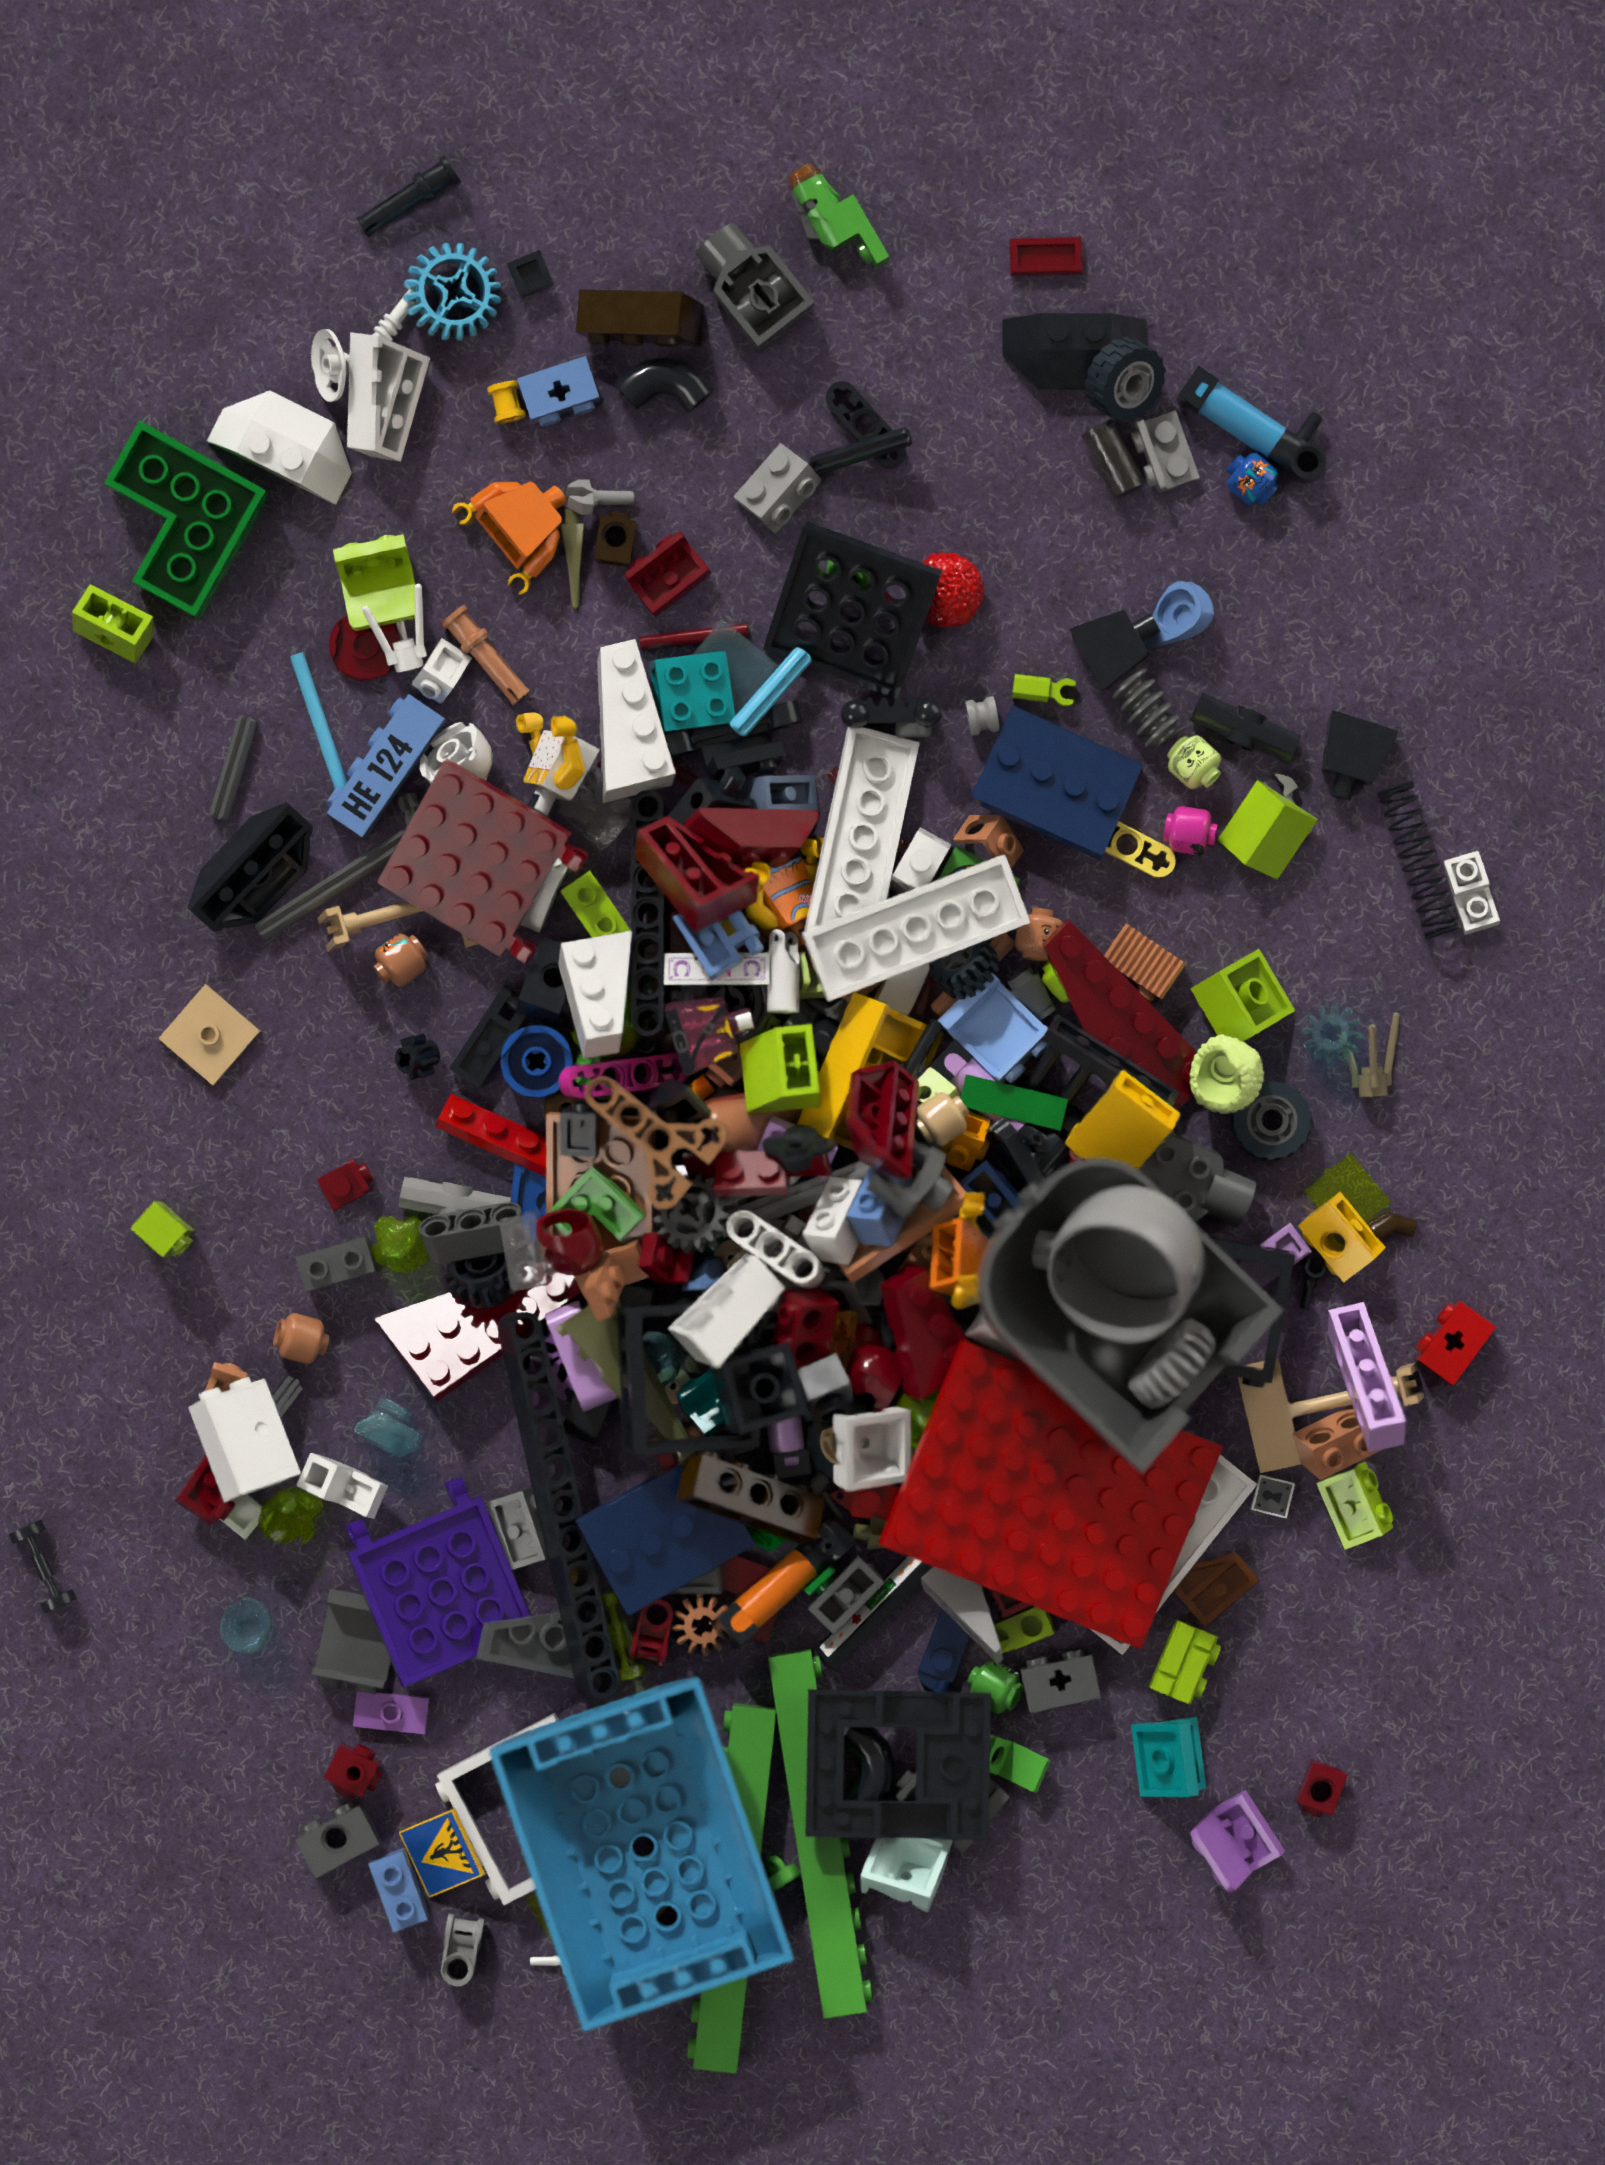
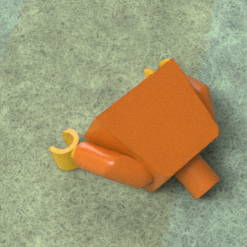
[452,482,566,595]

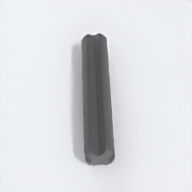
[209,716,257,821]

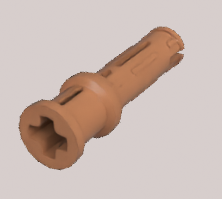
[440,604,531,705]

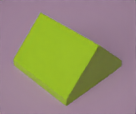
[1217,779,1318,879]

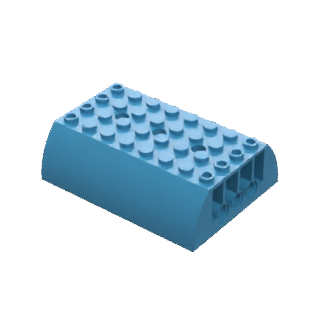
[489,1677,794,2032]

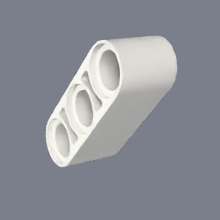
[727,1211,824,1289]

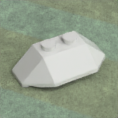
[207,391,352,505]

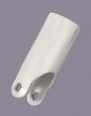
[767,929,800,1014]

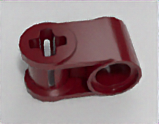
[628,1596,674,1668]

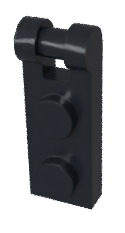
[449,985,527,1089]

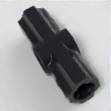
[1189,692,1301,765]

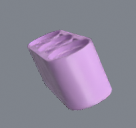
[545,1301,618,1412]

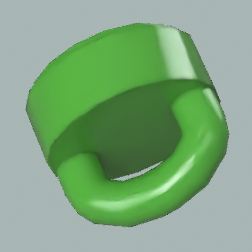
[766,1855,801,1893]

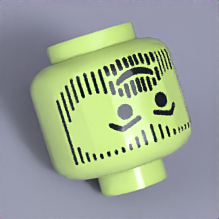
[1167,735,1221,789]

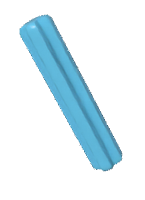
[730,647,812,737]

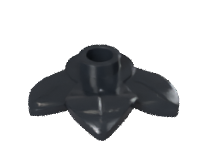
[762,1125,835,1172]

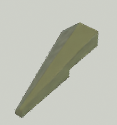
[555,1299,696,1462]

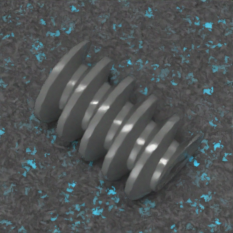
[1112,667,1186,749]

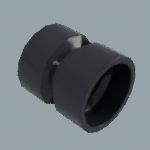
[781,1000,838,1065]

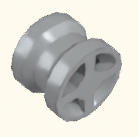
[965,696,1000,736]

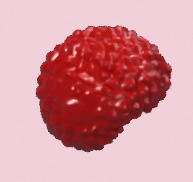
[922,552,984,627]

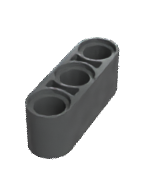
[419,1202,530,1263]

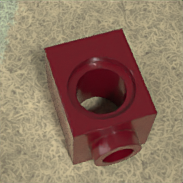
[1296,1759,1348,1818]

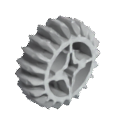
[1129,1318,1216,1409]

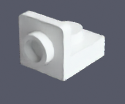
[412,638,472,703]

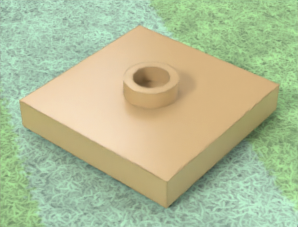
[158,984,261,1086]

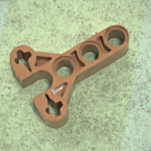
[585,1077,728,1209]

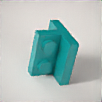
[1131,1716,1206,1797]

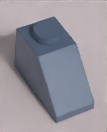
[741,775,818,810]

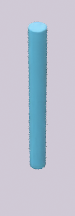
[290,652,347,789]

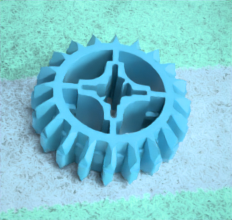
[404,243,501,341]

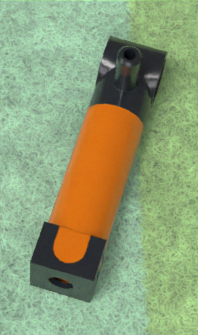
[710,1514,857,1650]

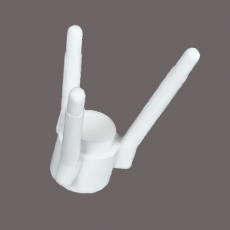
[362,584,427,672]

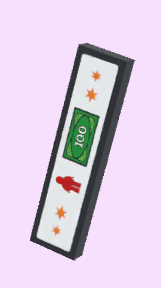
[815,1556,934,1670]

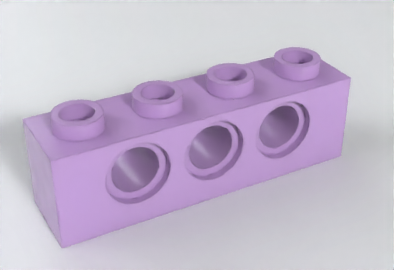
[1328,1302,1405,1452]

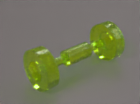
[601,1591,646,1681]

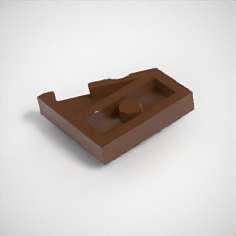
[1174,1552,1260,1628]

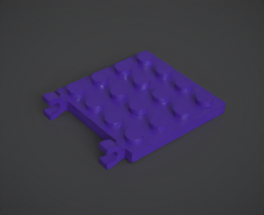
[345,1477,530,1687]

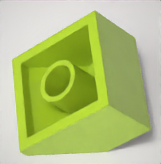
[1190,949,1295,1041]

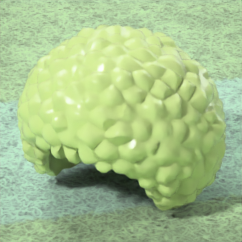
[1190,1034,1264,1114]

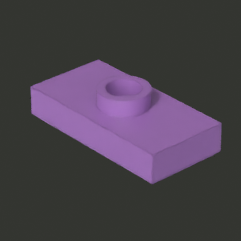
[353,1691,430,1734]

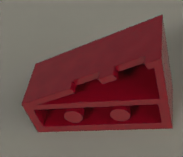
[635,816,760,932]
[880,1264,969,1400]

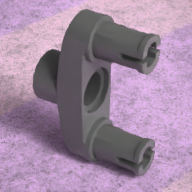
[865,1138,955,1218]

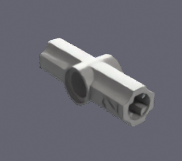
[398,1177,511,1215]

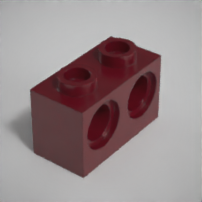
[770,1287,839,1370]

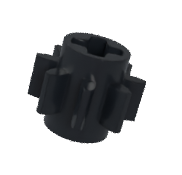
[395,1033,440,1080]

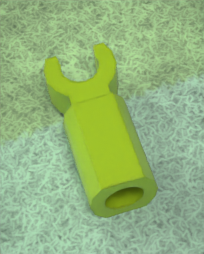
[1012,674,1076,707]

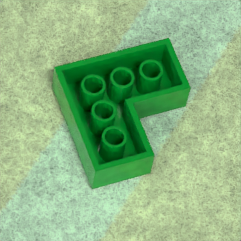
[104,420,270,621]

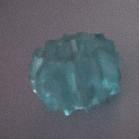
[1302,1003,1364,1065]

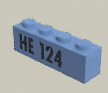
[326,694,446,840]

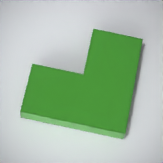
[546,1164,647,1242]

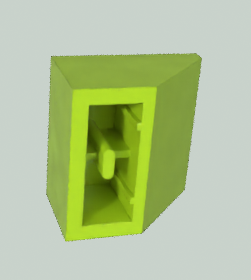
[740,1024,820,1114]

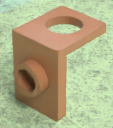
[953,815,1024,869]

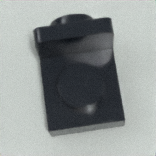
[560,1101,602,1157]

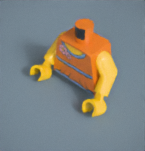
[744,837,824,948]

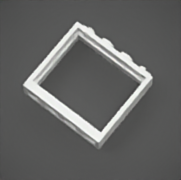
[435,1713,559,1905]

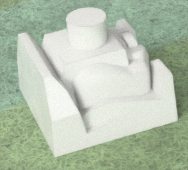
[833,1407,911,1491]

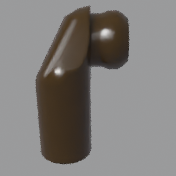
[1367,1212,1417,1242]

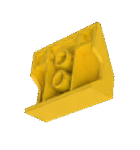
[797,992,944,1151]

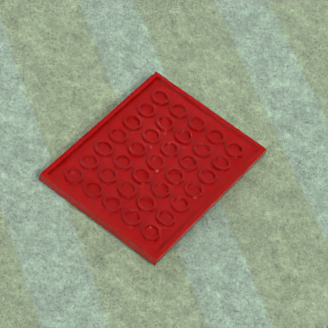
[878,1339,1223,1649]

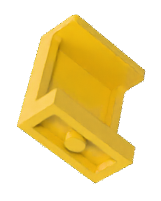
[1065,1070,1181,1170]

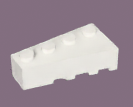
[597,639,676,803]

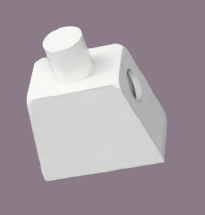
[889,827,951,894]

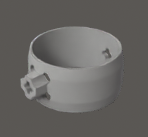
[1032,1185,1204,1343]

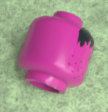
[1163,806,1218,856]

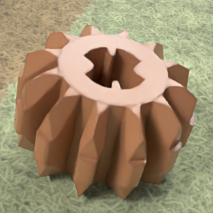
[672,1594,727,1656]

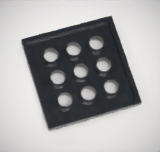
[762,521,943,698]

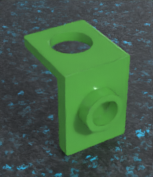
[990,1736,1051,1793]

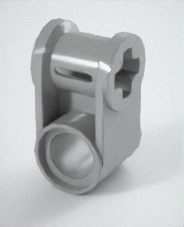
[441,1913,485,1986]

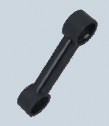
[664,700,803,759]

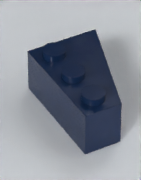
[951,1157,1021,1239]

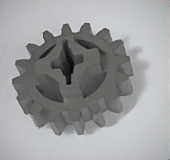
[653,1173,734,1253]

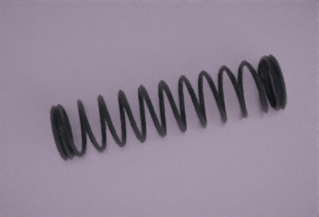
[1376,781,1461,939]

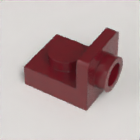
[317,1159,375,1211]
[638,1233,695,1284]

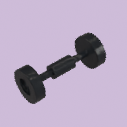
[8,1519,77,1614]

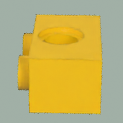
[1298,1192,1386,1283]

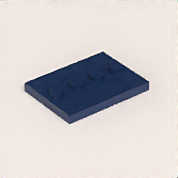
[969,705,1144,861]
[575,1451,755,1616]

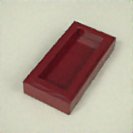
[1009,237,1082,276]

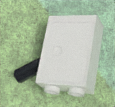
[188,1375,303,1503]

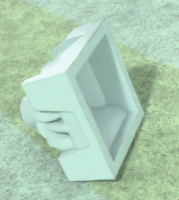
[861,1838,953,1912]

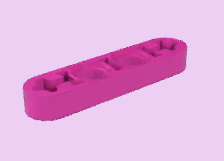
[559,1053,689,1098]

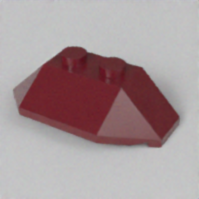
[683,808,820,868]
[846,1061,919,1181]

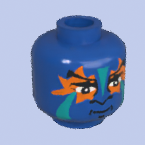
[1226,453,1280,506]

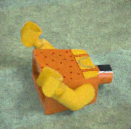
[930,1192,990,1309]

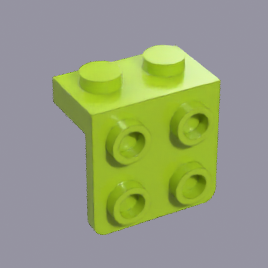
[333,534,415,631]

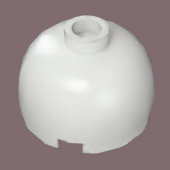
[419,722,493,784]

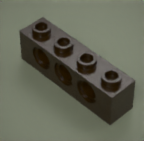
[676,1451,825,1544]

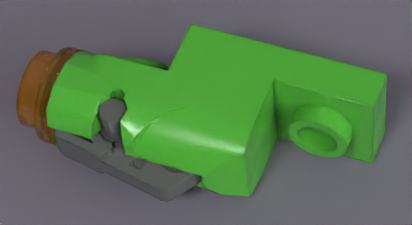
[787,163,889,269]

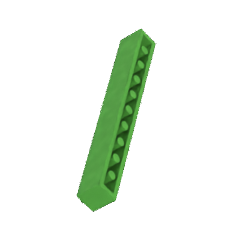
[768,1649,873,2019]
[687,1703,776,2074]

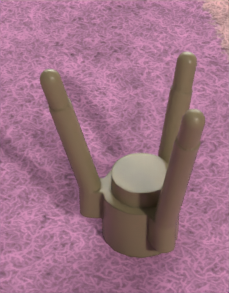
[1340,1012,1400,1097]

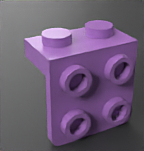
[1191,1790,1285,1893]

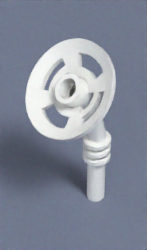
[311,289,425,402]

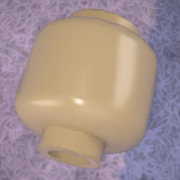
[915,1092,969,1146]

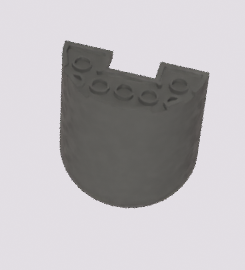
[976,1158,1283,1473]

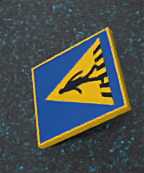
[399,1808,485,1898]

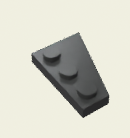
[476,1608,588,1679]

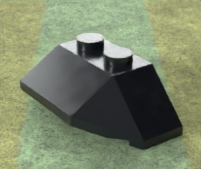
[1002,313,1146,390]
[187,802,313,932]
[621,1078,712,1165]

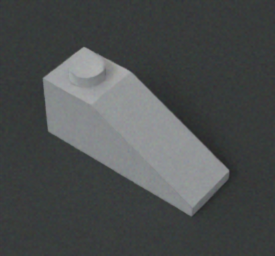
[921,1567,1003,1664]

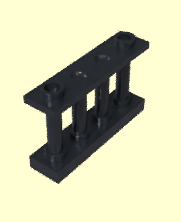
[1011,1014,1180,1132]

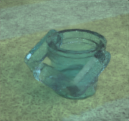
[354,1398,422,1458]

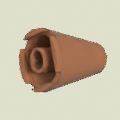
[703,1092,802,1152]

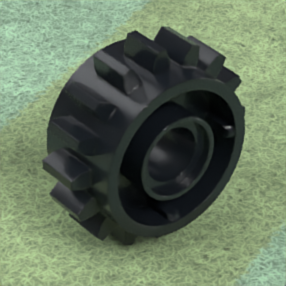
[445,1249,526,1308]

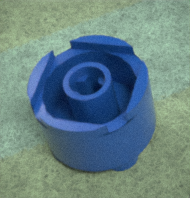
[500,1025,574,1099]

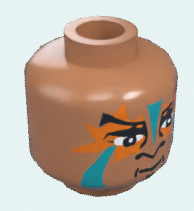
[373,933,429,987]

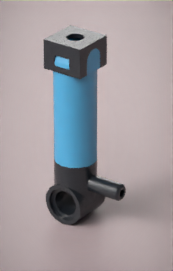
[1176,365,1326,483]

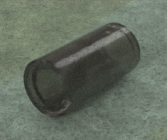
[1081,419,1146,500]

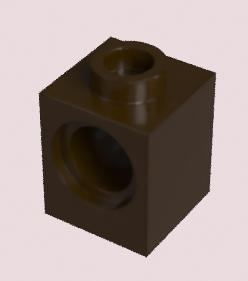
[594,511,637,567]

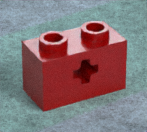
[1415,1301,1496,1386]

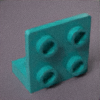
[649,651,735,735]

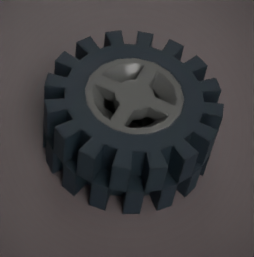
[929,940,1000,1000]

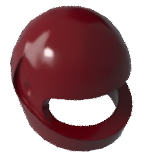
[536,1209,604,1276]
[843,1344,903,1413]

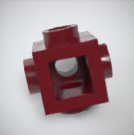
[323,1742,383,1799]

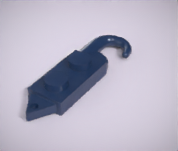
[918,1608,970,1692]

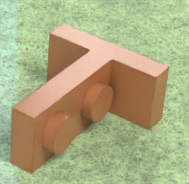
[574,1239,648,1321]

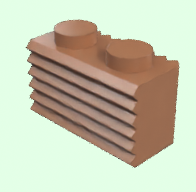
[1104,923,1186,1002]

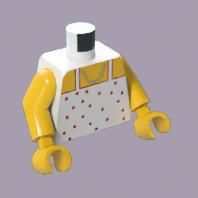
[516,712,600,816]

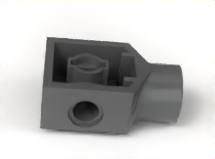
[695,222,815,353]
[1138,1132,1256,1228]

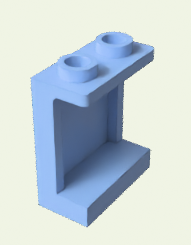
[938,973,1049,1083]

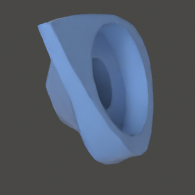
[1144,581,1214,647]
[682,1256,728,1292]

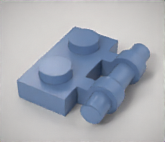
[673,910,764,981]

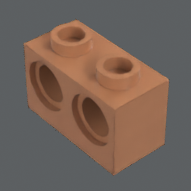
[1292,1405,1383,1480]

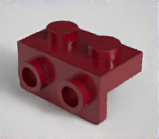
[624,531,712,618]
[174,1453,236,1525]

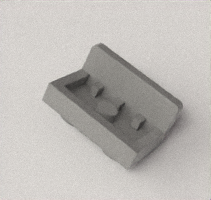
[733,443,821,533]

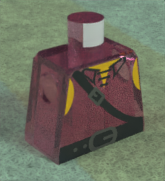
[665,997,755,1076]

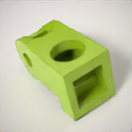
[993,1606,1056,1653]

